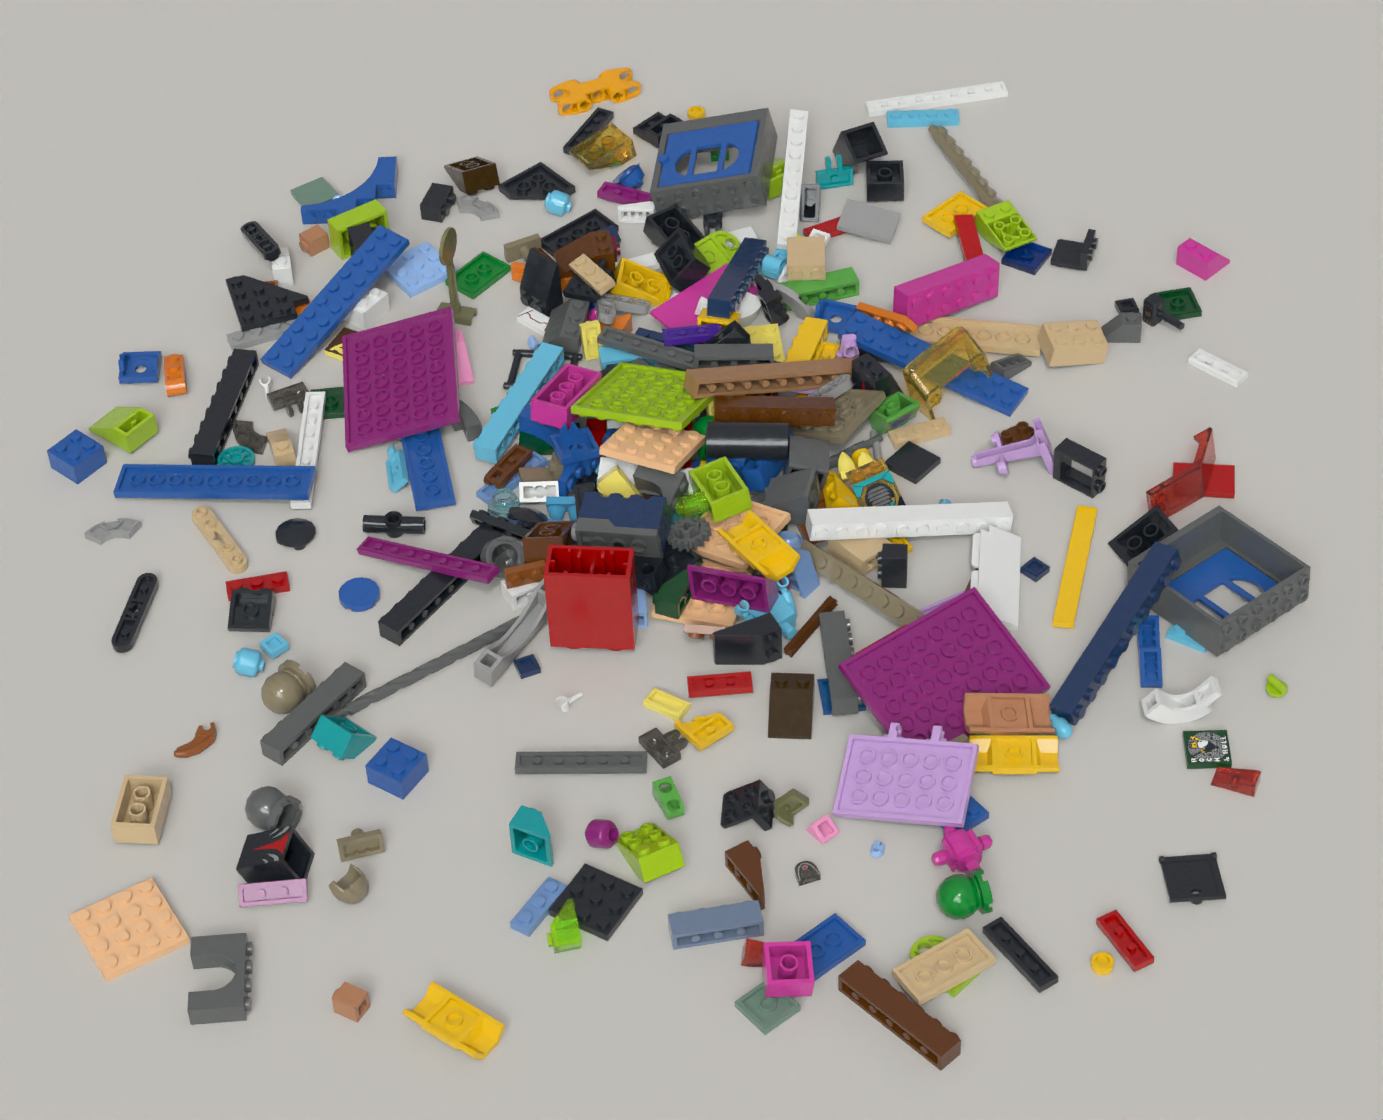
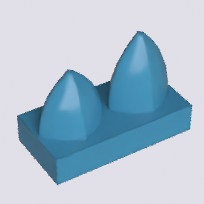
[546,496,577,520]

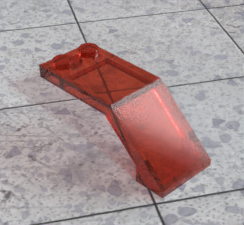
[1146,427,1216,517]

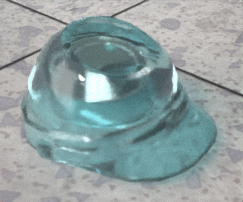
[487,488,521,519]

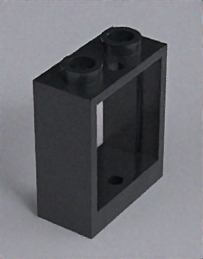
[1053,438,1107,499]

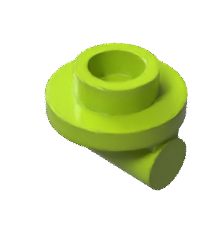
[1266,674,1288,698]

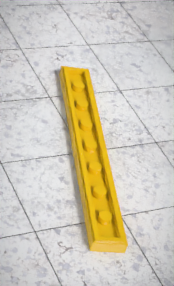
[1053,505,1098,629]

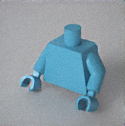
[734,576,797,639]

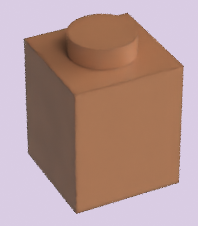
[299,224,330,257]
[332,982,370,1023]

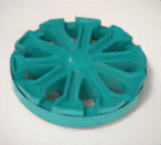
[217,446,255,465]

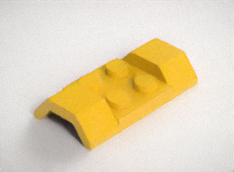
[717,510,800,581]
[969,735,1059,774]
[402,981,505,1060]

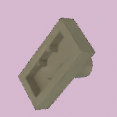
[504,233,542,263]
[336,828,385,862]

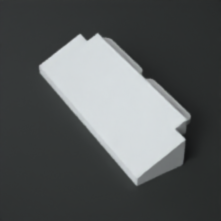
[970,525,1021,631]

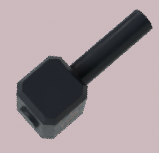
[1142,293,1185,330]

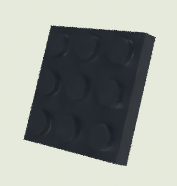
[549,863,643,941]

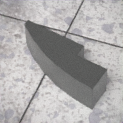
[452,400,482,442]

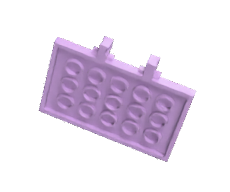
[832,722,979,828]

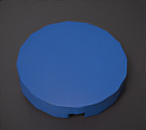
[338,577,380,612]

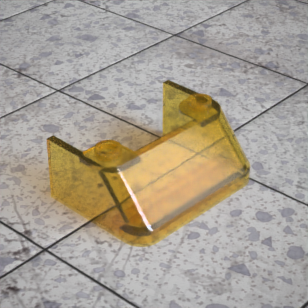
[903,326,992,420]

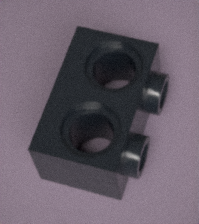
[635,555,668,591]

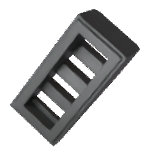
[989,353,1032,379]

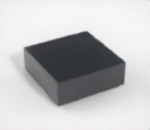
[1115,298,1139,314]

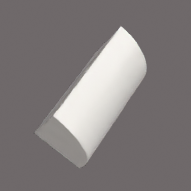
[519,481,560,503]

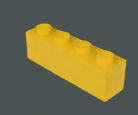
[783,317,829,362]

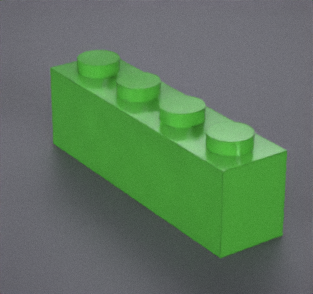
[780,267,859,311]

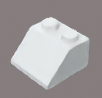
[343,286,390,330]

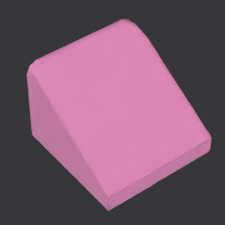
[806,814,840,845]

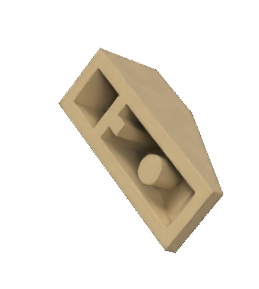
[266,428,296,466]

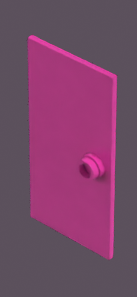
[650,263,758,328]

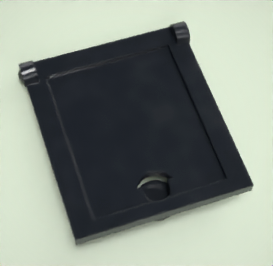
[1158,852,1226,905]

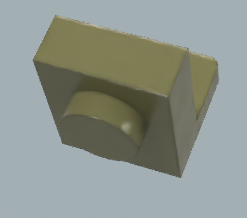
[774,788,809,827]

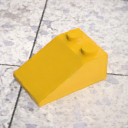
[609,257,672,306]

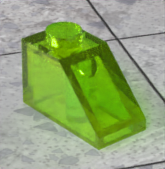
[675,491,709,517]
[546,898,582,954]

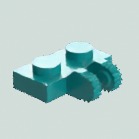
[815,155,853,190]

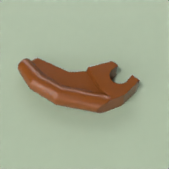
[174,722,217,758]

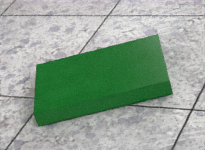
[445,251,511,300]

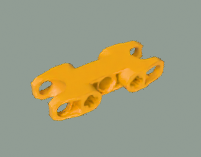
[549,67,641,116]

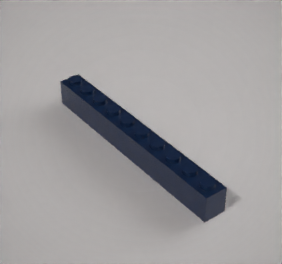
[1049,541,1181,726]

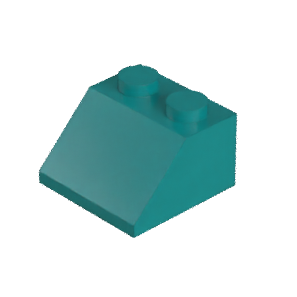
[311,715,377,760]
[509,805,554,867]

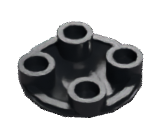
[507,506,548,528]
[275,518,316,550]

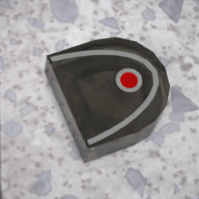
[795,861,821,886]

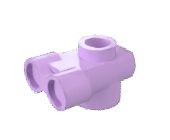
[836,334,859,358]

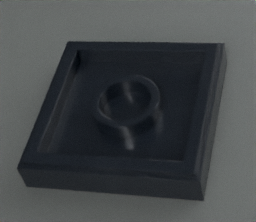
[884,441,941,484]

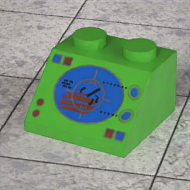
[869,391,920,434]

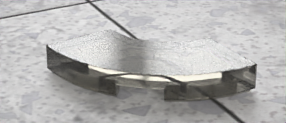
[233,420,268,455]

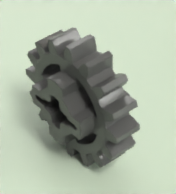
[667,515,712,552]

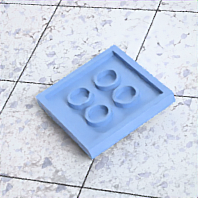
[385,241,457,298]

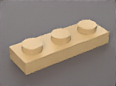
[569,254,616,296]
[888,417,951,450]

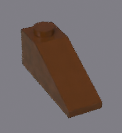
[725,840,765,910]

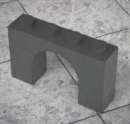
[633,465,689,522]
[187,933,253,1025]

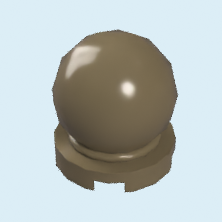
[261,659,316,714]

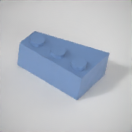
[754,547,820,599]

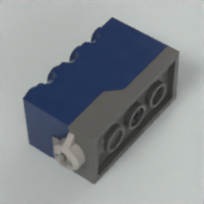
[571,491,671,559]

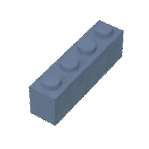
[668,900,764,950]

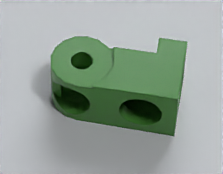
[652,776,685,820]

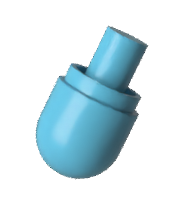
[1050,714,1073,739]

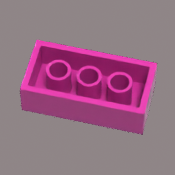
[531,363,602,429]

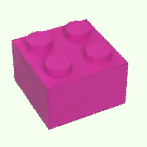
[761,941,815,998]

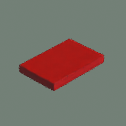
[1172,462,1235,498]

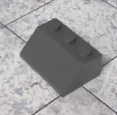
[542,299,590,353]

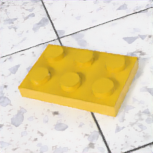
[922,191,987,238]

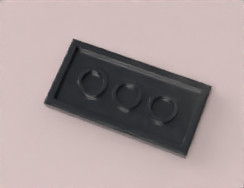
[541,209,619,258]

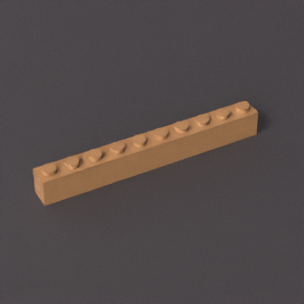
[683,357,858,399]

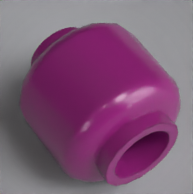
[585,819,619,849]

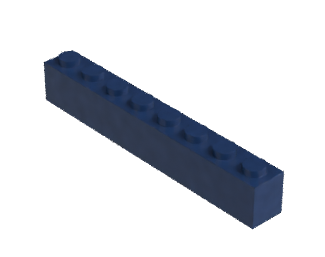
[707,237,769,319]

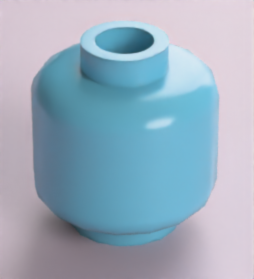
[544,190,573,217]
[232,648,265,677]

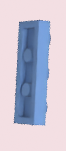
[510,876,567,937]

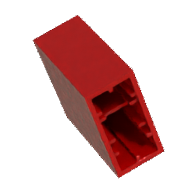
[543,545,639,651]

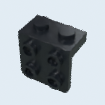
[1050,229,1098,271]
[720,779,775,831]

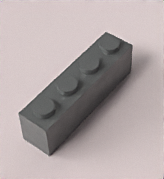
[694,344,774,369]

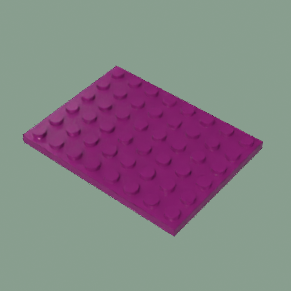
[342,306,461,452]
[838,587,1051,741]

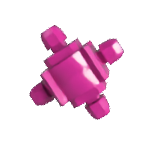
[931,826,993,875]

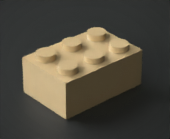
[1038,320,1109,367]
[110,775,172,845]

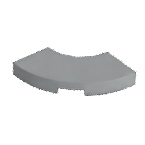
[456,196,500,221]
[776,284,815,320]
[84,518,142,545]

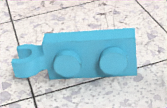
[385,445,409,493]

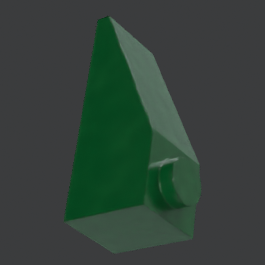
[652,562,701,620]

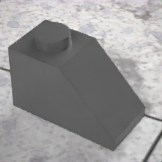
[1101,312,1142,343]

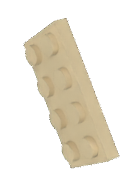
[892,928,996,1006]

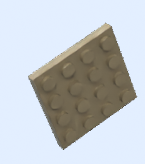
[789,389,887,444]

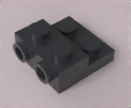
[227,587,276,632]

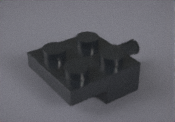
[633,112,683,149]
[563,258,616,303]
[754,274,790,327]

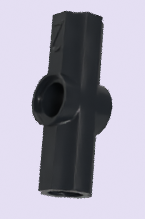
[362,511,426,538]

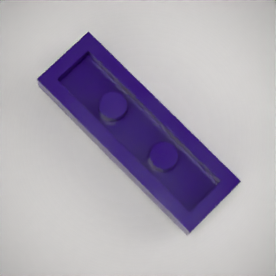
[662,323,721,346]

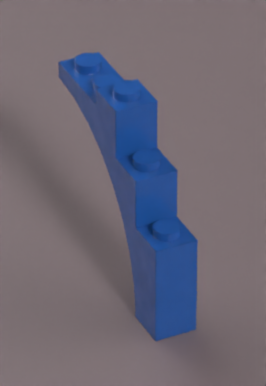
[301,156,398,224]
[519,404,600,496]

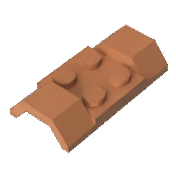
[962,693,1055,735]

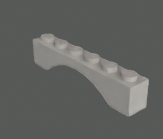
[474,578,548,687]

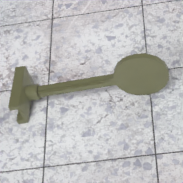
[437,227,477,326]

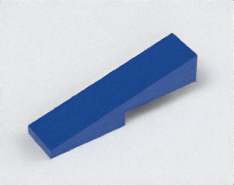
[1137,615,1163,688]

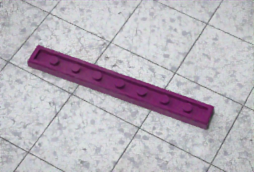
[357,536,500,584]

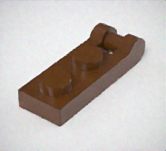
[483,444,533,490]

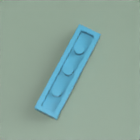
[887,109,959,128]

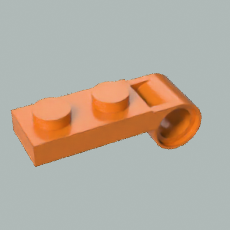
[164,354,187,397]

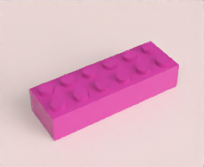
[893,254,1000,326]

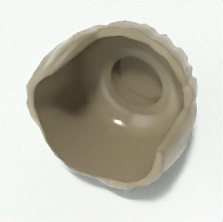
[329,864,368,904]

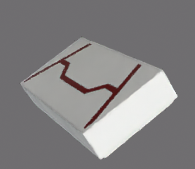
[516,307,549,336]

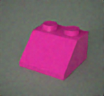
[1176,238,1230,281]

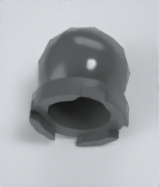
[480,536,525,578]
[245,786,302,830]

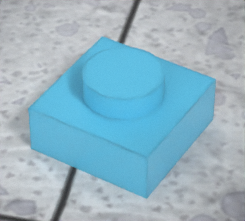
[259,632,290,659]

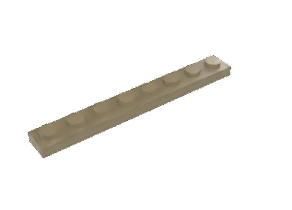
[928,124,1003,207]
[800,539,926,626]

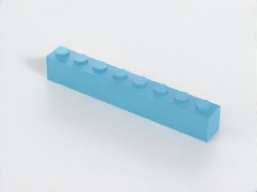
[473,342,565,464]

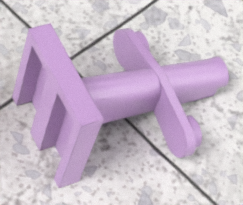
[971,418,1054,475]

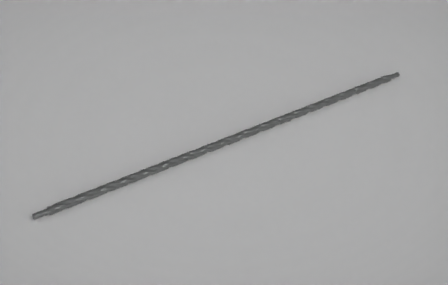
[329,434,883,717]

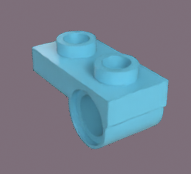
[761,249,787,280]

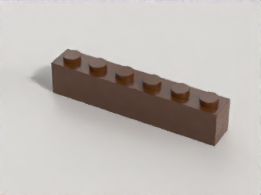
[713,395,836,426]
[838,960,961,1071]

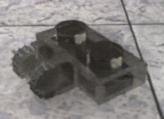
[266,381,309,417]
[638,728,688,769]

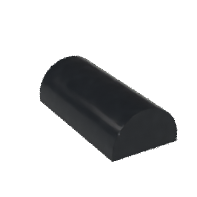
[706,421,790,460]

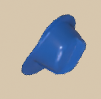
[612,163,645,188]

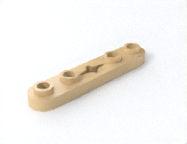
[191,506,248,574]

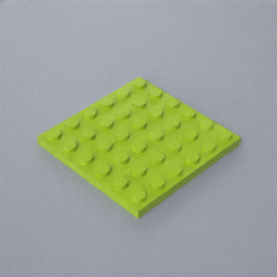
[571,362,714,431]

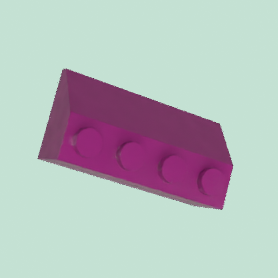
[687,564,779,613]

